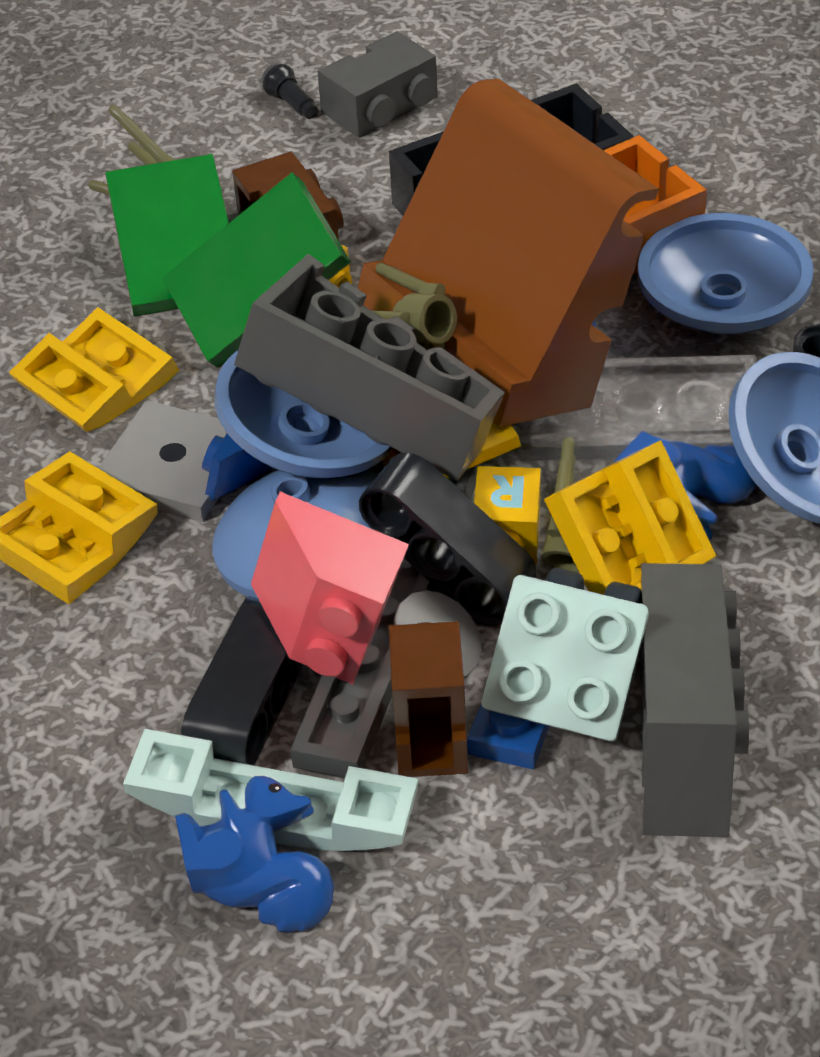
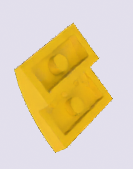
[8,307,180,432]
[544,440,716,595]
[0,451,158,604]

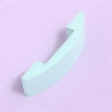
[123,729,418,851]

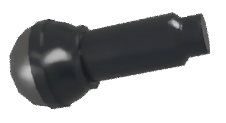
[261,63,318,119]

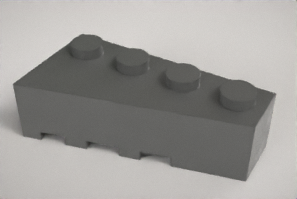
[234,254,505,481]
[640,563,749,837]

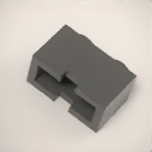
[317,31,438,138]

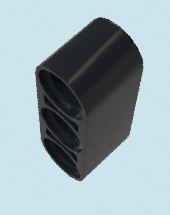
[359,453,536,626]
[180,596,304,766]

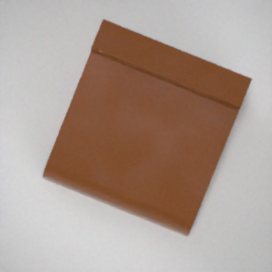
[357,78,659,427]

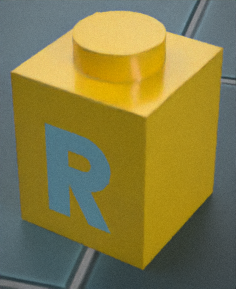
[474,466,541,565]

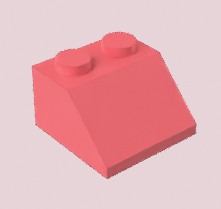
[251,492,409,685]

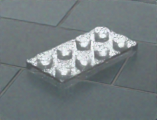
[518,355,756,461]

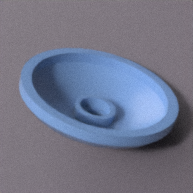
[638,213,813,334]
[214,351,393,478]
[728,352,820,524]
[212,469,378,598]

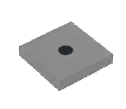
[98,400,227,522]

